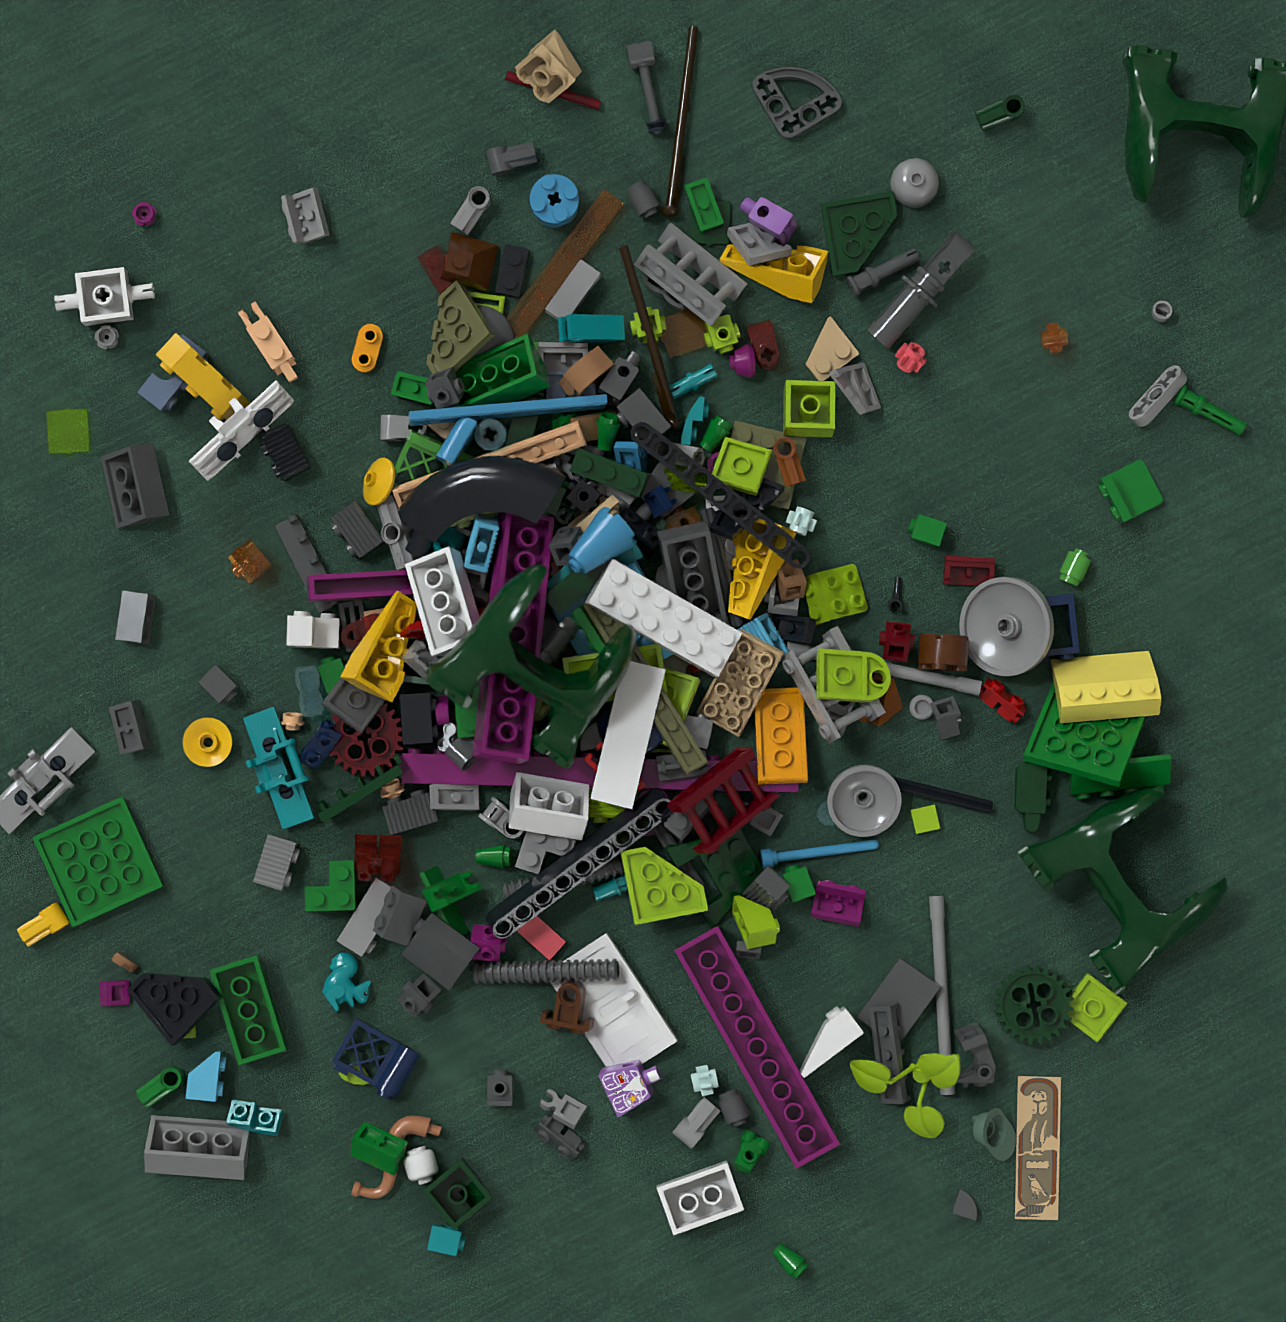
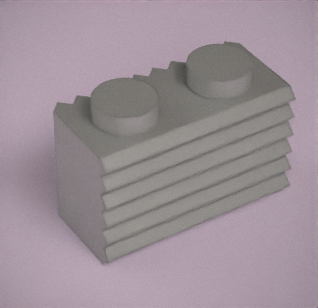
[253,834,300,891]

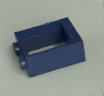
[1041,594,1080,662]

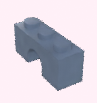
[137,334,209,413]

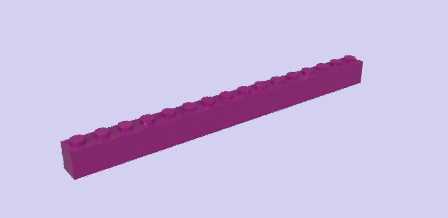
[402,749,798,792]

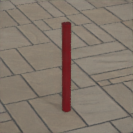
[505,71,601,110]

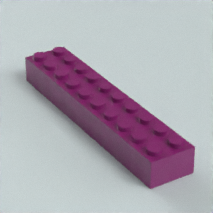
[472,512,554,764]
[674,926,840,1169]

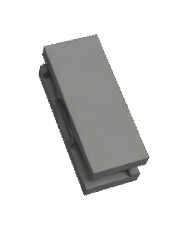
[545,259,601,321]

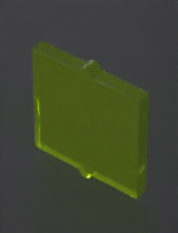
[46,407,90,455]

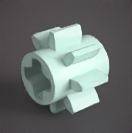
[786,507,817,536]
[691,1065,719,1096]

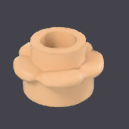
[281,712,305,730]

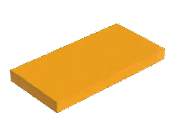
[755,688,808,784]

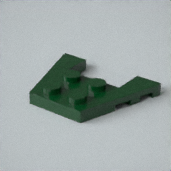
[664,829,763,928]

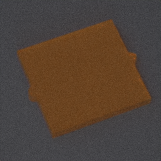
[661,309,707,359]

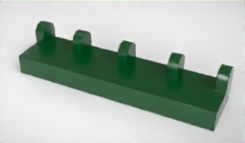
[318,753,410,823]

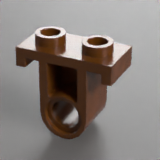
[540,980,594,1034]

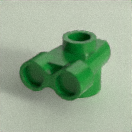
[734,1130,771,1174]

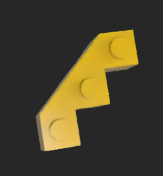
[156,333,251,421]

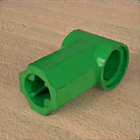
[136,1066,185,1108]

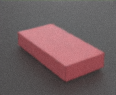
[517,916,566,960]

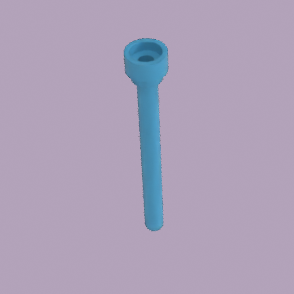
[760,840,879,869]

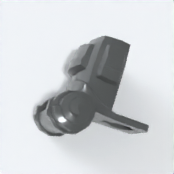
[540,613,580,671]

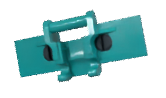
[243,706,315,829]

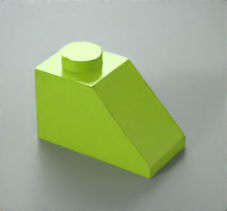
[732,895,780,949]

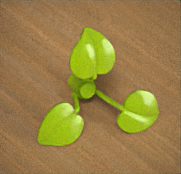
[850,1053,960,1138]

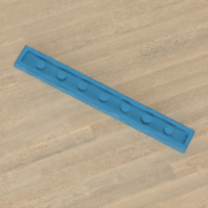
[408,394,608,426]

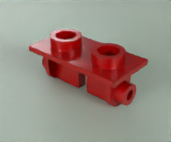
[979,677,1027,723]

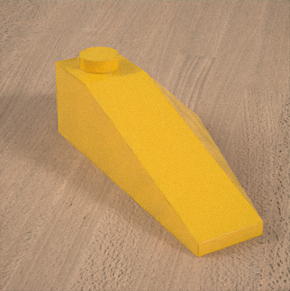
[720,244,829,303]
[728,520,796,620]
[340,591,417,702]

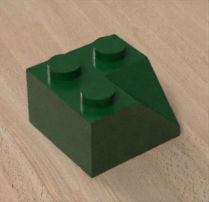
[422,1157,493,1230]

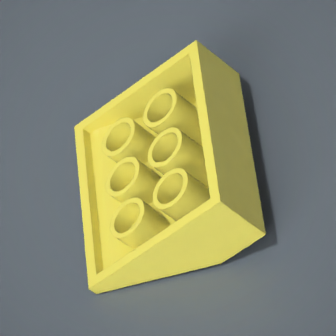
[1051,651,1161,723]

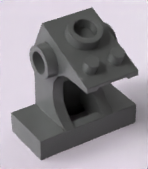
[954,1022,996,1087]

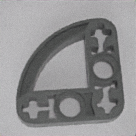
[752,67,842,140]

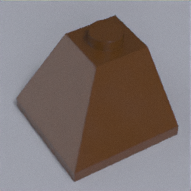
[440,232,498,292]

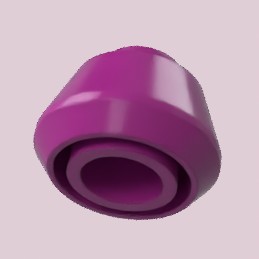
[729,344,756,378]

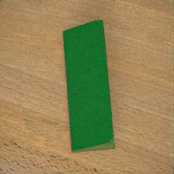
[420,866,468,935]

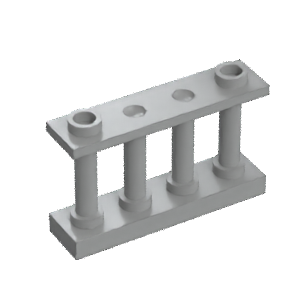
[634,223,747,326]
[782,626,886,744]

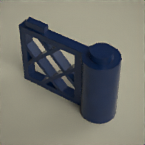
[332,1018,421,1100]

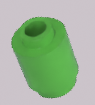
[1059,548,1091,587]

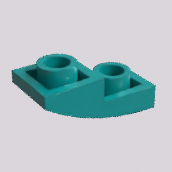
[681,397,709,446]
[226,1100,283,1136]

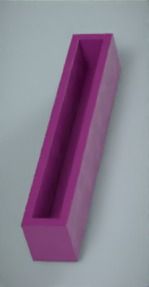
[307,570,414,603]

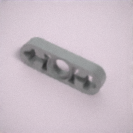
[1129,365,1187,427]

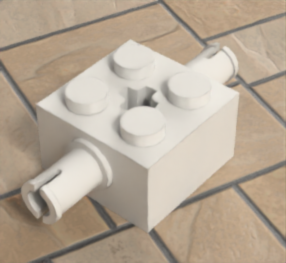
[54,267,155,326]

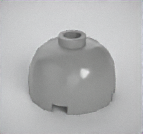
[890,158,939,208]

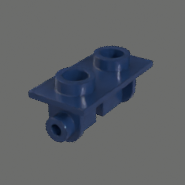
[299,720,342,769]

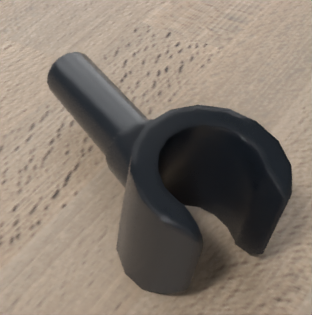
[887,578,903,612]

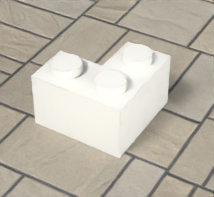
[287,611,341,649]

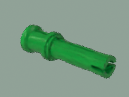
[1173,385,1247,436]

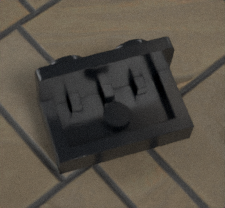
[619,507,659,560]

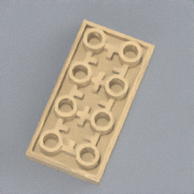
[696,628,785,737]

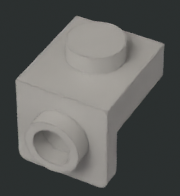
[764,579,799,616]

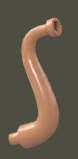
[351,1115,442,1199]

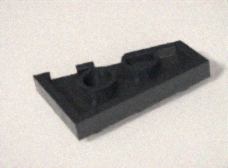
[710,478,785,540]

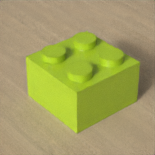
[783,380,835,437]

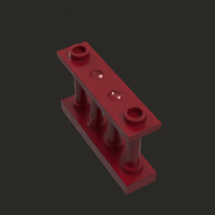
[667,747,779,855]

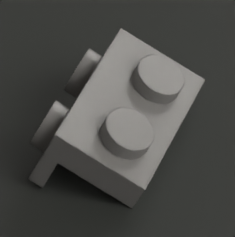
[281,188,330,244]

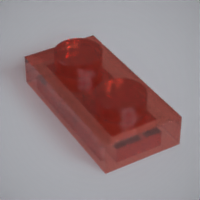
[417,244,453,295]

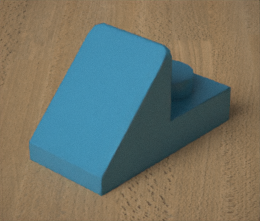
[614,441,648,472]

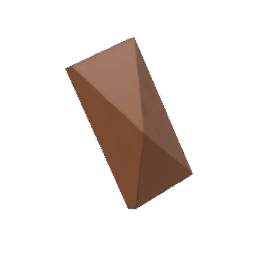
[860,674,903,726]

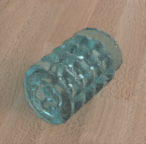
[475,419,508,451]

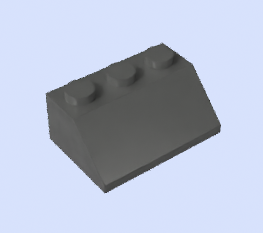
[101,443,169,529]

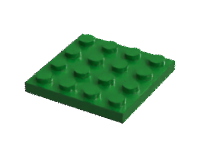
[1023,681,1147,787]
[32,796,164,927]

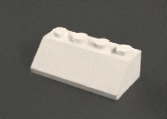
[405,546,480,657]

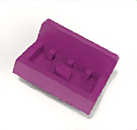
[810,880,866,927]

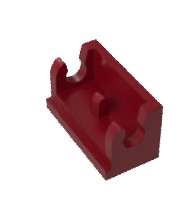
[943,556,995,586]

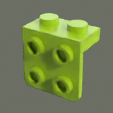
[805,564,868,626]

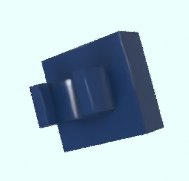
[643,485,677,518]

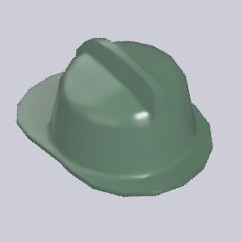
[971,1108,1016,1161]

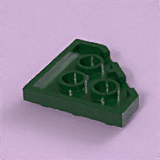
[820,191,897,277]

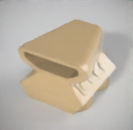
[515,30,582,104]

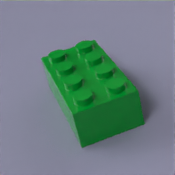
[209,954,289,1066]

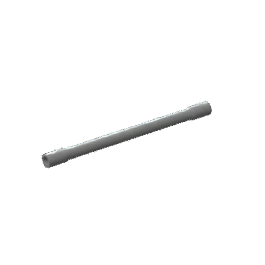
[787,641,982,696]
[929,896,955,1095]

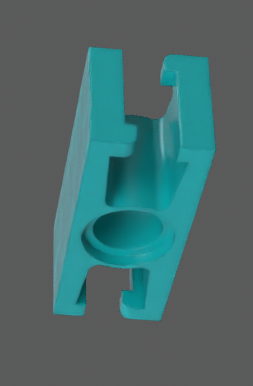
[558,314,625,343]

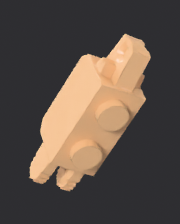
[238,302,298,383]

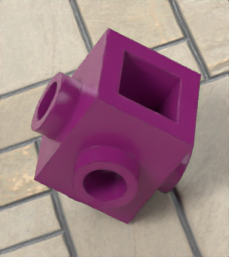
[471,924,507,962]

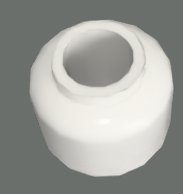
[403,1146,439,1185]

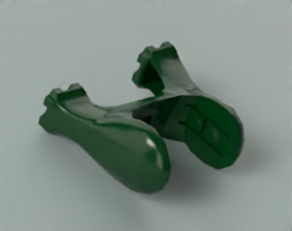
[1122,45,1286,218]
[425,564,637,770]
[1017,787,1228,996]

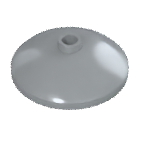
[827,765,902,837]

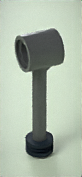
[626,40,667,134]

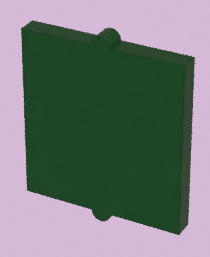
[689,201,730,247]

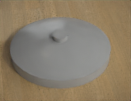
[959,577,1054,676]

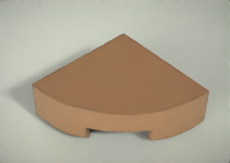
[112,952,140,973]

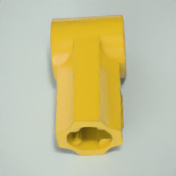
[17,902,70,947]

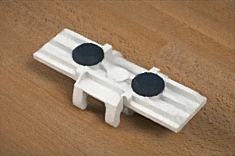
[189,381,294,481]

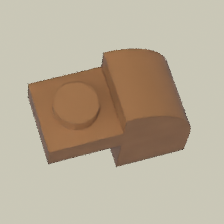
[558,346,614,397]

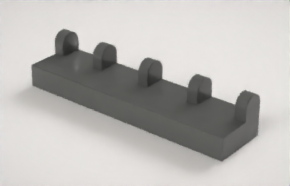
[275,514,342,614]
[869,1002,911,1104]

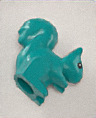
[321,952,371,1012]

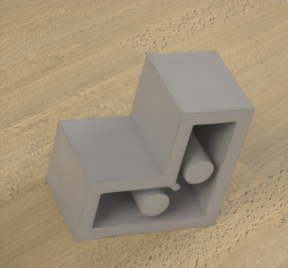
[515,831,577,874]

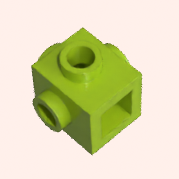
[630,307,666,344]
[703,314,741,354]

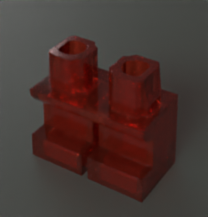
[354,834,403,882]

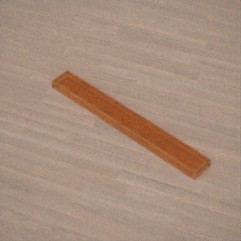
[506,189,624,339]

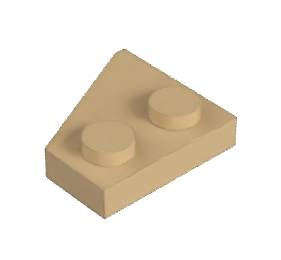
[805,316,860,381]

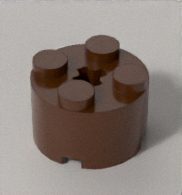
[918,634,969,672]

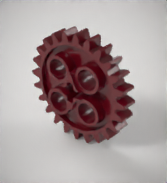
[329,703,404,777]

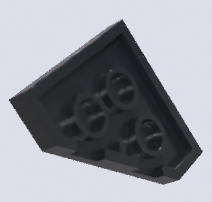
[127,973,223,1046]

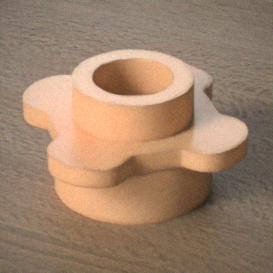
[380,778,404,799]

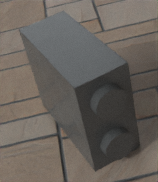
[402,913,480,990]

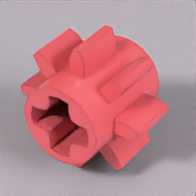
[895,343,927,373]

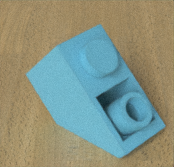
[186,1050,227,1102]

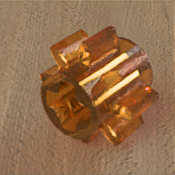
[1040,322,1068,354]

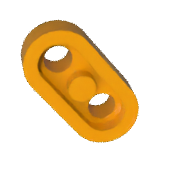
[352,324,383,373]

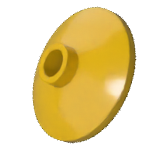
[363,458,395,506]
[183,717,232,767]

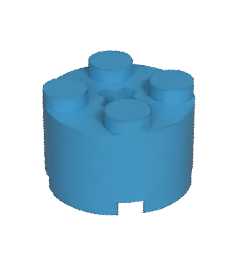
[530,174,579,228]

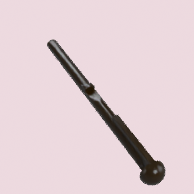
[661,26,698,218]
[619,245,685,432]

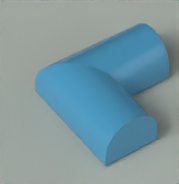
[435,417,477,466]

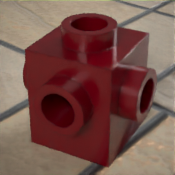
[879,621,915,662]

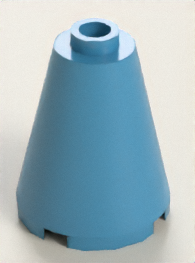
[568,507,637,574]

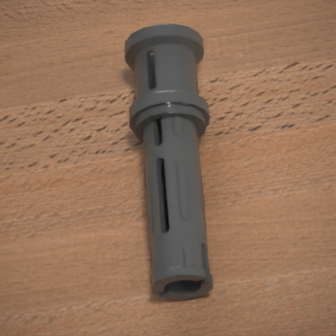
[846,248,920,297]

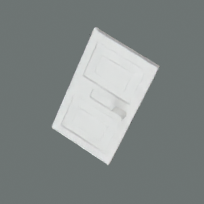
[549,933,678,1067]

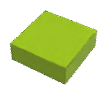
[910,805,940,834]

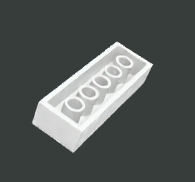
[585,559,742,677]

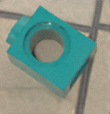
[427,1223,466,1256]

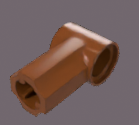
[773,437,806,487]

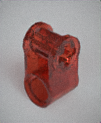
[746,320,779,370]

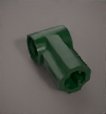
[975,95,1025,132]

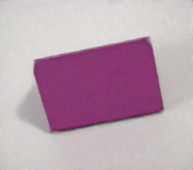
[99,980,130,1006]

